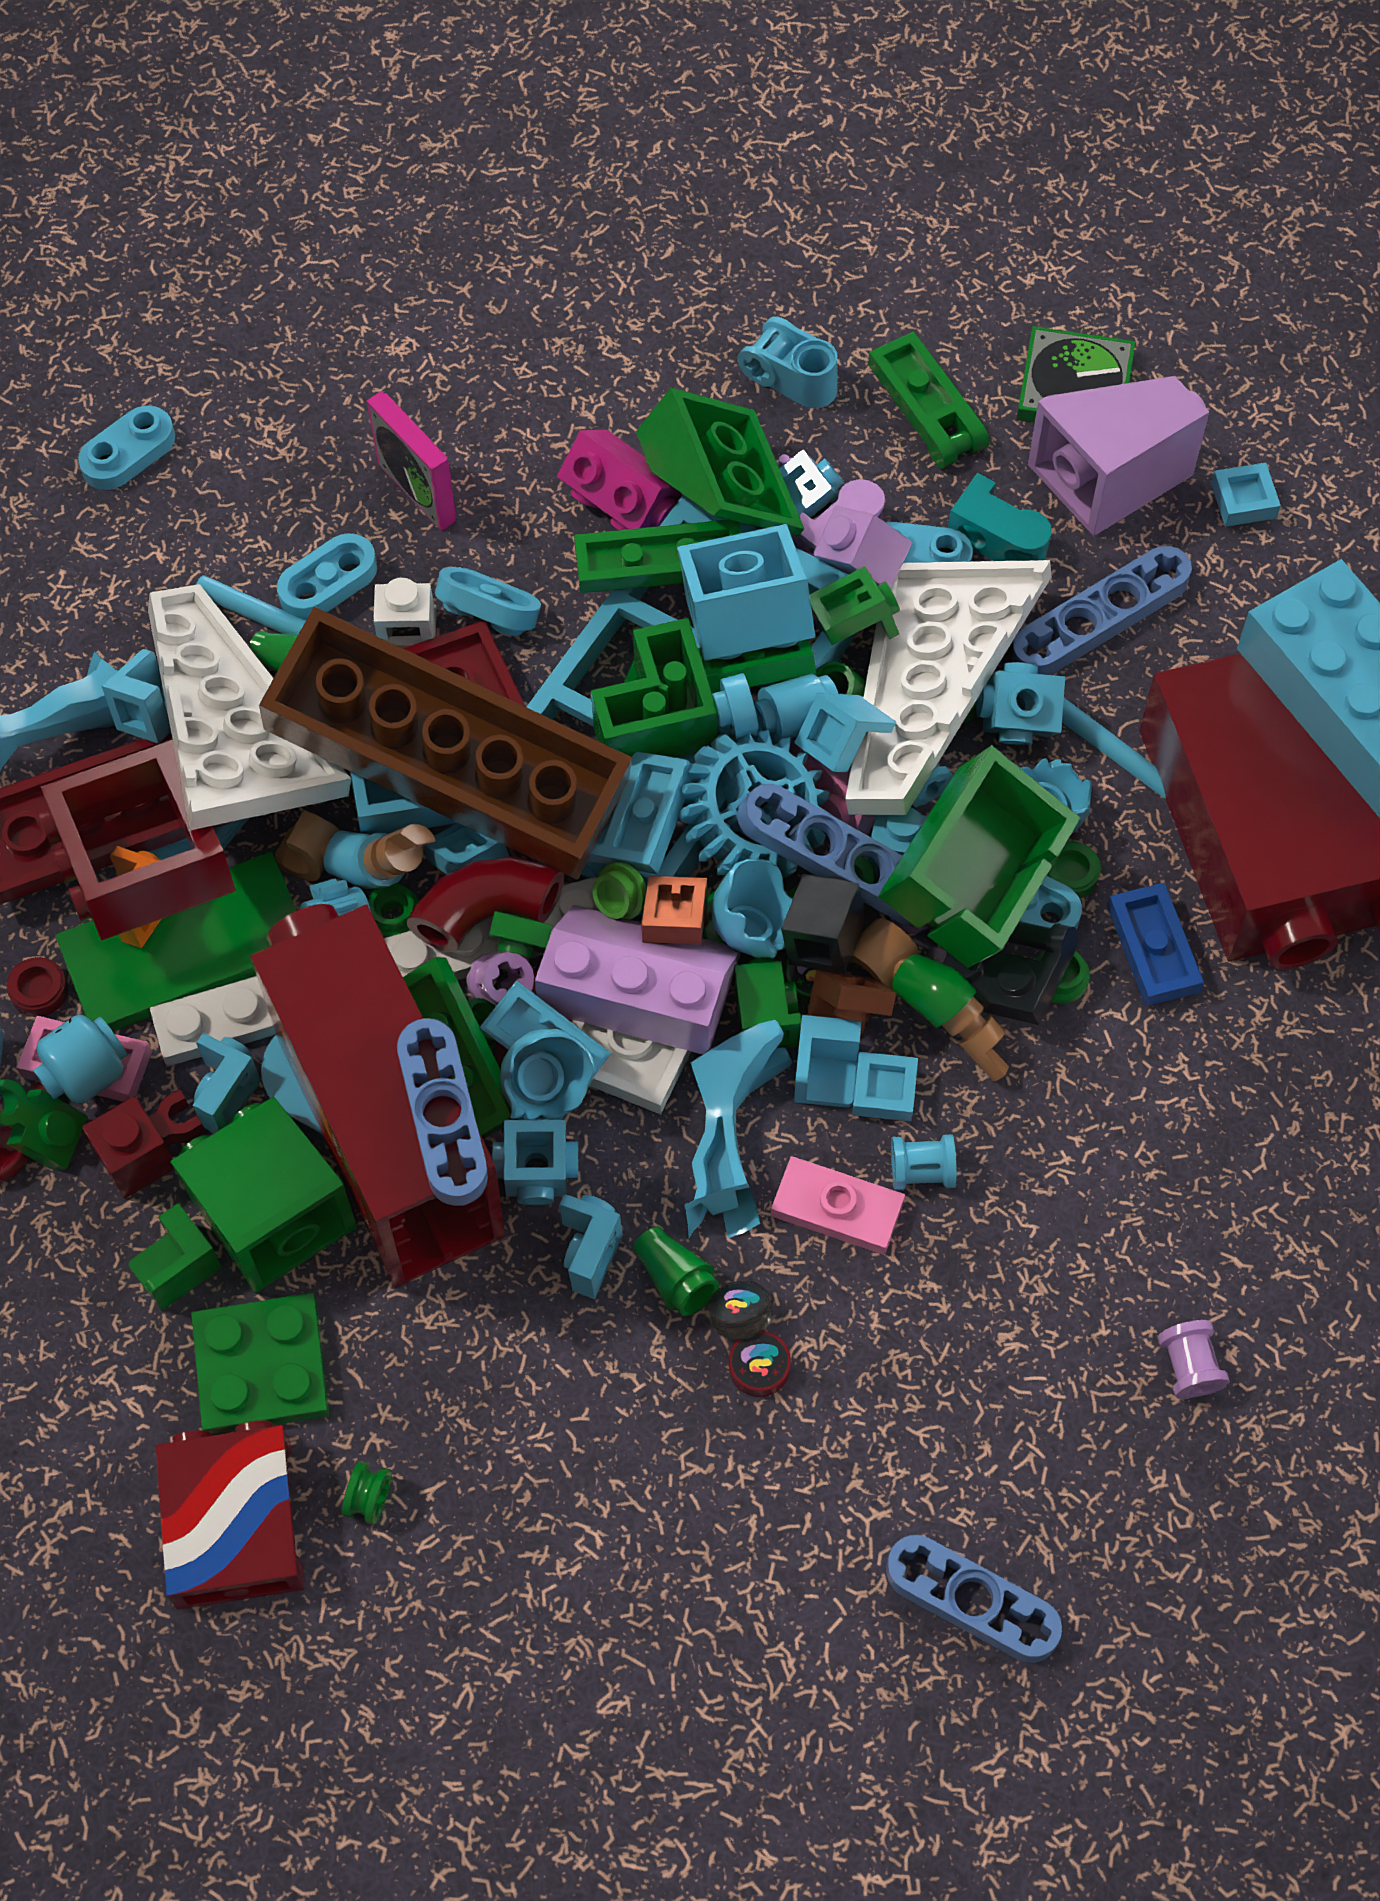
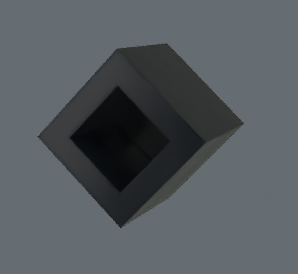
[781,874,866,974]

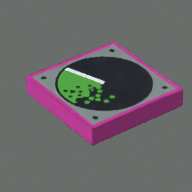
[367,391,457,531]

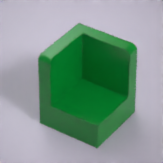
[128,1203,222,1311]

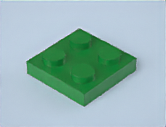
[191,1292,330,1436]

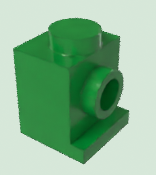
[734,957,802,1048]

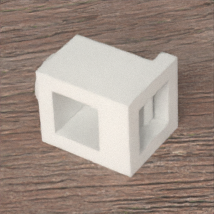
[373,578,437,648]

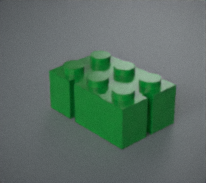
[878,745,1081,968]

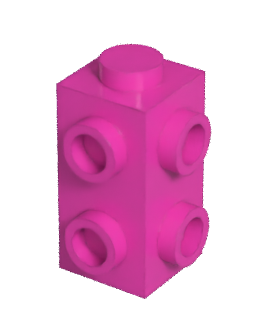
[556,430,683,530]

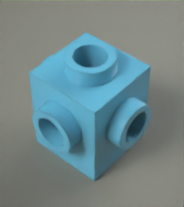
[976,662,1065,745]
[493,1116,578,1205]

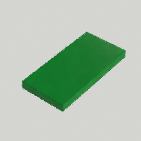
[55,851,297,1032]

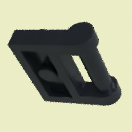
[942,921,1078,1025]

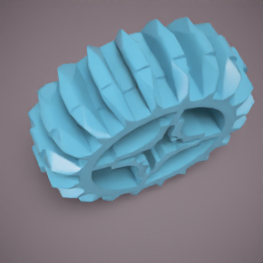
[677,729,832,878]

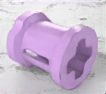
[466,952,534,1005]
[1158,1320,1230,1399]

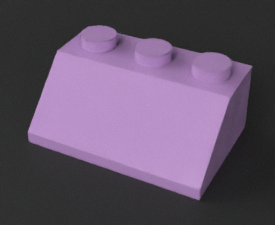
[535,905,741,1055]

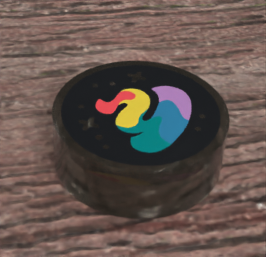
[708,1281,773,1339]

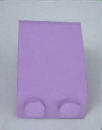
[1028,376,1209,536]

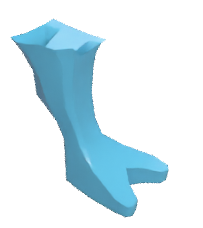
[0,651,117,771]
[684,1020,792,1238]

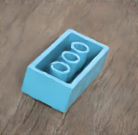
[1237,559,1380,818]

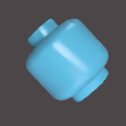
[33,1015,128,1104]

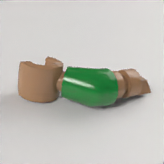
[850,918,1009,1081]

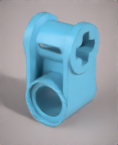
[737,317,837,408]

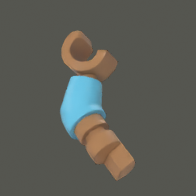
[275,810,436,889]

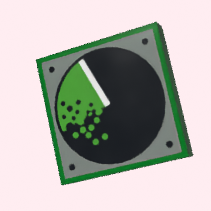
[1016,326,1136,423]

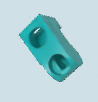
[948,473,1052,561]

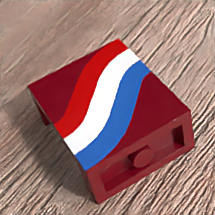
[155,1421,305,1610]

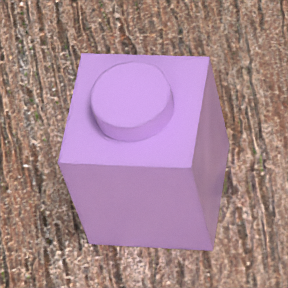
[813,505,912,589]

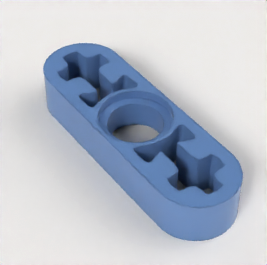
[397,1019,488,1206]
[886,1535,1062,1663]

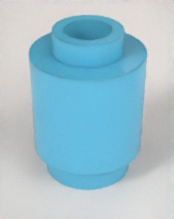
[754,674,838,743]

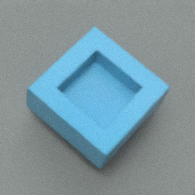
[1211,463,1281,527]
[852,1052,918,1122]

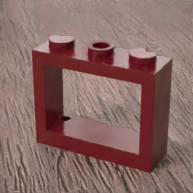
[38,740,236,941]

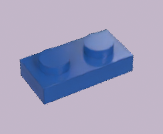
[1107,882,1204,1007]

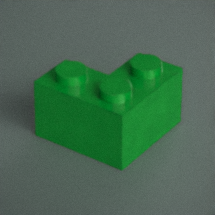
[591,618,718,758]

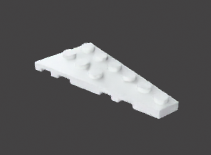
[846,560,1052,815]
[148,584,351,830]

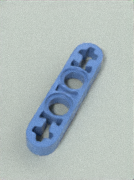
[1011,546,1192,675]
[737,784,915,927]

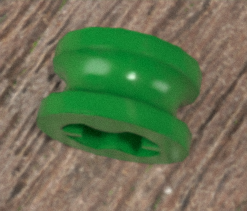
[342,1461,392,1525]

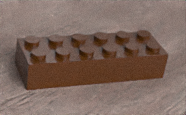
[259,607,632,880]

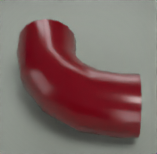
[407,857,564,952]

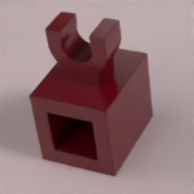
[82,1089,206,1199]

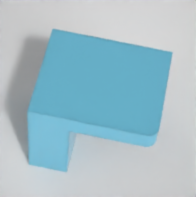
[102,649,171,744]
[794,693,897,772]
[794,1015,861,1108]

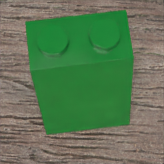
[170,1096,357,1294]

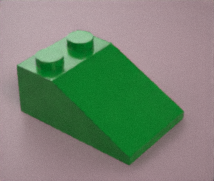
[636,387,804,536]

